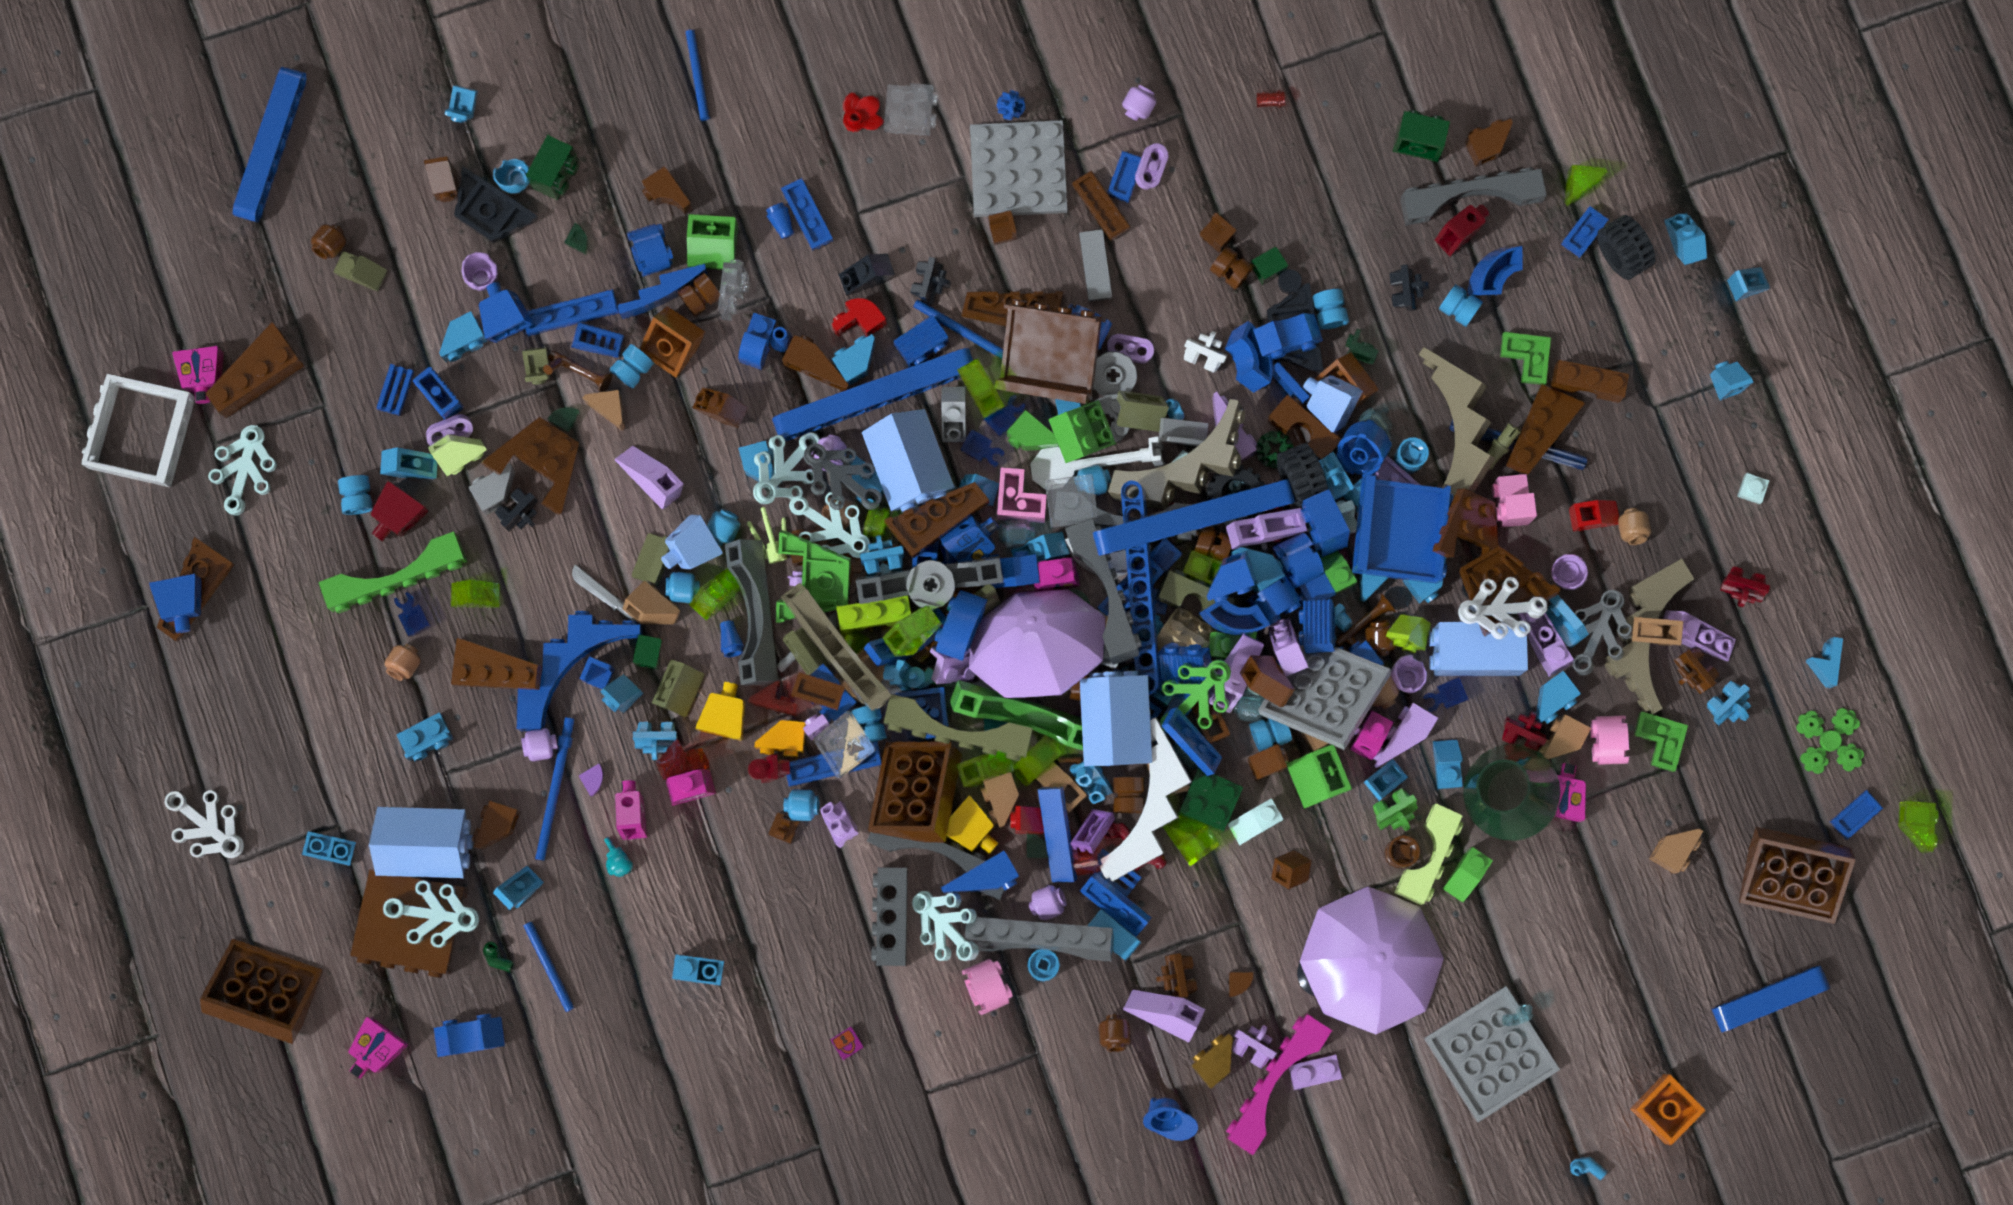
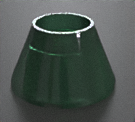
[1463,744,1561,841]

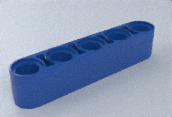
[1711,965,1831,1032]

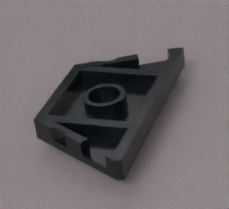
[454,167,538,243]
[1266,283,1323,373]

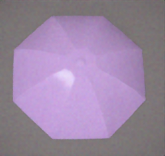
[969,589,1105,698]
[1300,887,1444,1034]

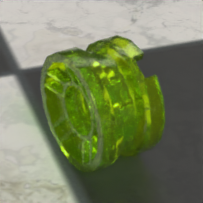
[863,508,890,540]

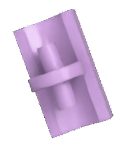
[820,801,859,848]
[1232,1025,1276,1069]

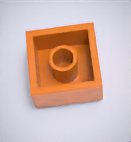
[1630,1074,1705,1145]

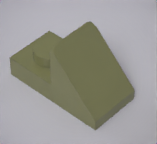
[334,251,387,292]

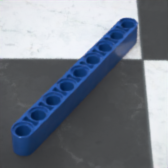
[772,348,977,441]
[1092,479,1296,556]
[1121,481,1161,695]

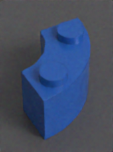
[1468,246,1523,295]
[1253,313,1323,360]
[1225,321,1273,393]
[981,550,1040,588]
[935,590,987,661]
[1199,599,1270,635]
[434,1014,505,1057]

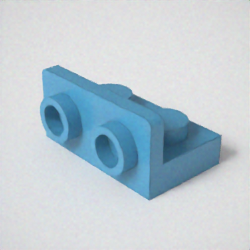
[1545,595,1589,648]
[396,713,454,762]

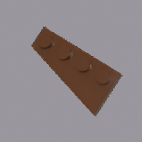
[961,291,1063,326]
[1506,384,1585,476]
[156,537,235,642]
[451,638,542,690]

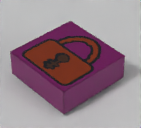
[830,1027,864,1060]

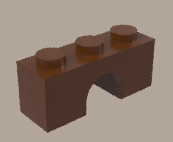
[1550,360,1629,403]
[1267,395,1341,460]

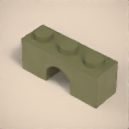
[1155,569,1235,621]

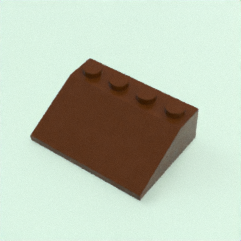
[868,742,962,843]
[1739,827,1856,924]
[200,938,323,1044]

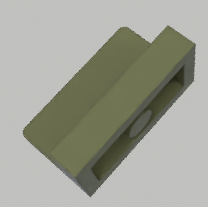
[1116,390,1169,432]
[632,533,670,587]
[783,627,830,675]
[652,660,704,717]

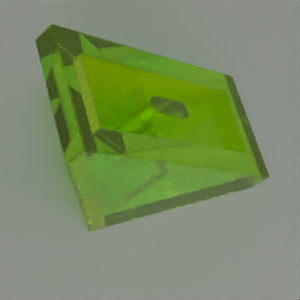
[1565,164,1608,206]
[451,580,500,608]

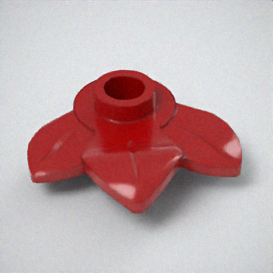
[842,92,884,132]

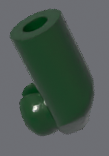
[483,941,514,972]

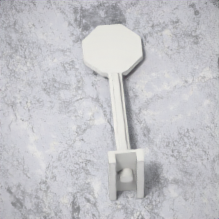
[1031,437,1166,491]

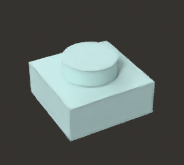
[1737,473,1769,504]

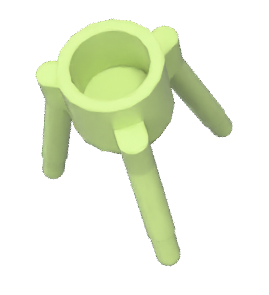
[747,507,787,564]

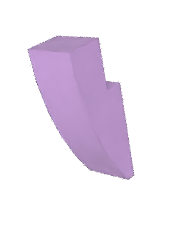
[1226,508,1307,549]

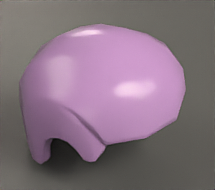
[462,252,498,291]
[1551,554,1588,590]
[1391,654,1427,693]

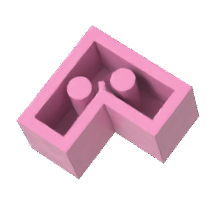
[997,468,1047,523]
[1491,474,1537,528]

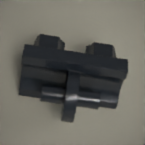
[910,257,951,305]
[1389,264,1429,311]
[495,487,538,532]

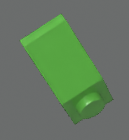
[1007,410,1059,451]
[1317,551,1357,595]
[1443,847,1493,902]

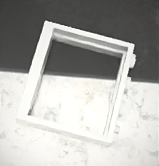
[82,374,195,488]

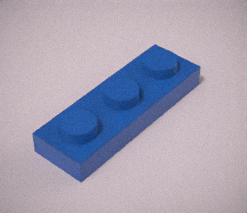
[781,178,833,251]
[1162,707,1222,776]
[1080,872,1152,937]

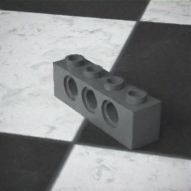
[872,868,908,966]

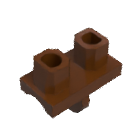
[1673,648,1719,694]
[1156,953,1198,998]

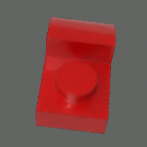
[831,298,887,337]

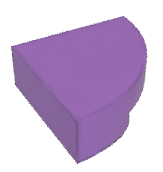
[579,764,603,797]

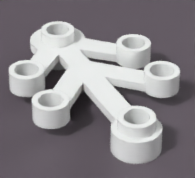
[1458,577,1547,639]
[165,790,244,858]

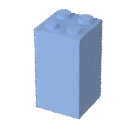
[862,409,954,513]
[1429,622,1528,676]
[1080,671,1152,766]
[369,807,474,878]

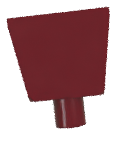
[1434,204,1489,257]
[370,481,428,542]

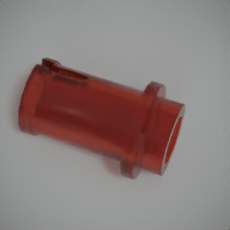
[1256,90,1285,109]

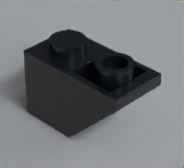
[838,253,895,296]

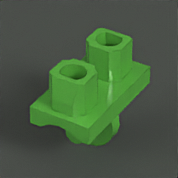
[1373,788,1418,831]

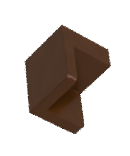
[988,210,1017,245]
[1199,212,1236,253]
[1271,850,1312,889]

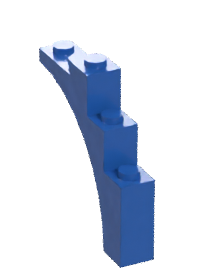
[516,611,643,731]

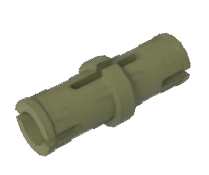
[1487,423,1521,469]

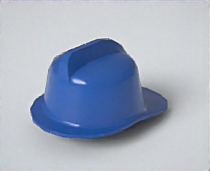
[1143,1097,1198,1141]

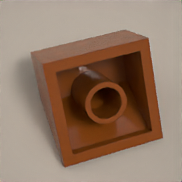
[639,306,705,378]
[1315,352,1379,409]

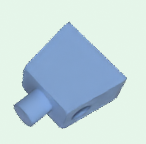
[1303,375,1363,433]
[661,515,723,569]

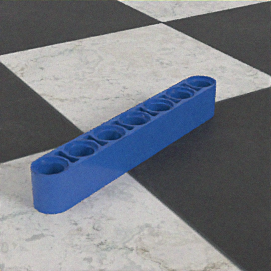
[233,66,307,222]

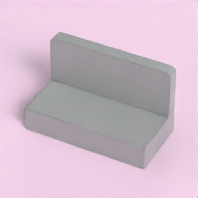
[1159,418,1208,446]

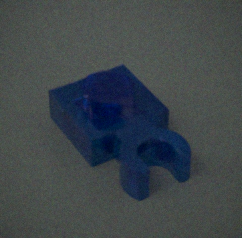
[983,395,1026,437]
[960,429,1005,467]
[394,592,431,637]
[1423,678,1469,712]

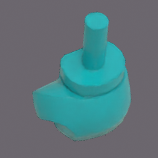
[604,837,633,878]

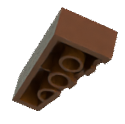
[205,322,305,418]

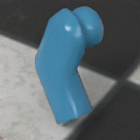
[1166,399,1185,420]
[1570,1157,1607,1180]

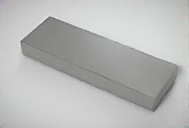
[1079,230,1112,302]

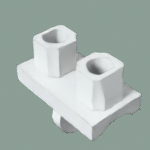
[1184,331,1227,373]

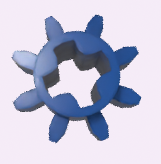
[997,90,1025,120]

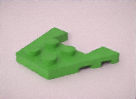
[776,530,851,623]

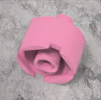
[1590,715,1629,765]
[962,959,1013,1015]

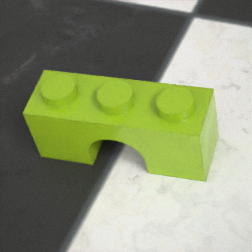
[836,595,912,634]

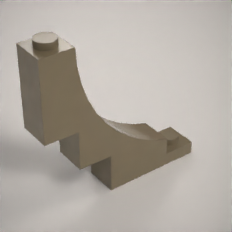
[1419,347,1495,499]

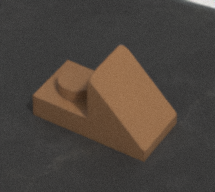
[1632,617,1684,645]

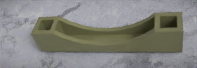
[884,694,1033,761]

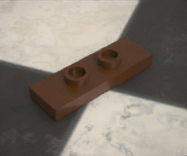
[1072,170,1130,241]

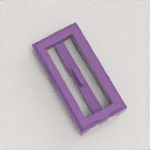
[1070,809,1115,853]

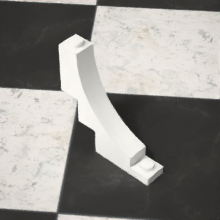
[1100,718,1192,881]

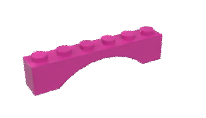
[1226,1014,1332,1155]

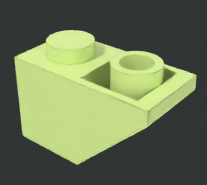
[428,434,487,476]

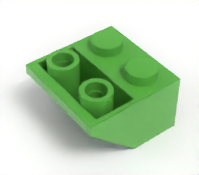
[687,214,738,270]
[1048,400,1116,463]
[1286,745,1352,809]

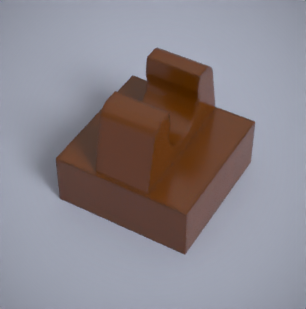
[768,812,800,844]

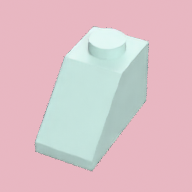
[1227,798,1284,845]

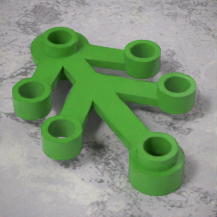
[1160,660,1231,732]

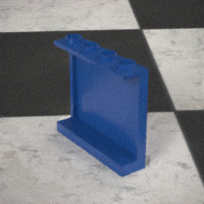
[1352,475,1453,584]

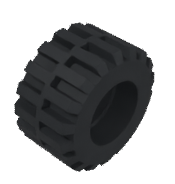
[1597,215,1656,280]
[1277,443,1328,508]
[1205,465,1265,526]

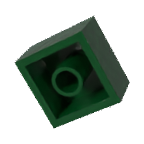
[1392,110,1450,162]
[526,134,580,201]
[1178,768,1243,833]

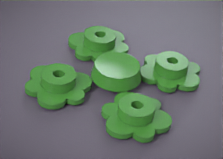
[1796,708,1864,774]

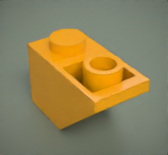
[754,720,806,757]

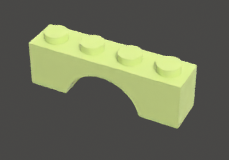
[1394,804,1463,905]

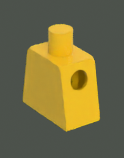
[696,682,745,741]
[946,796,999,854]

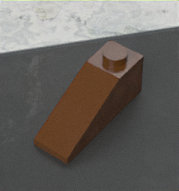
[782,335,849,392]

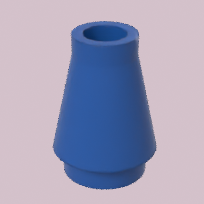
[766,203,794,239]
[770,327,793,352]
[720,620,744,658]

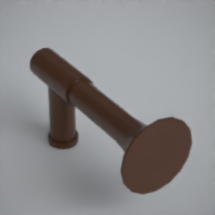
[543,350,613,392]
[1336,593,1396,647]

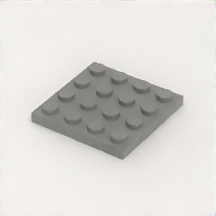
[970,121,1067,217]
[1258,646,1391,750]
[1424,986,1560,1122]

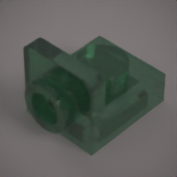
[1345,328,1379,365]

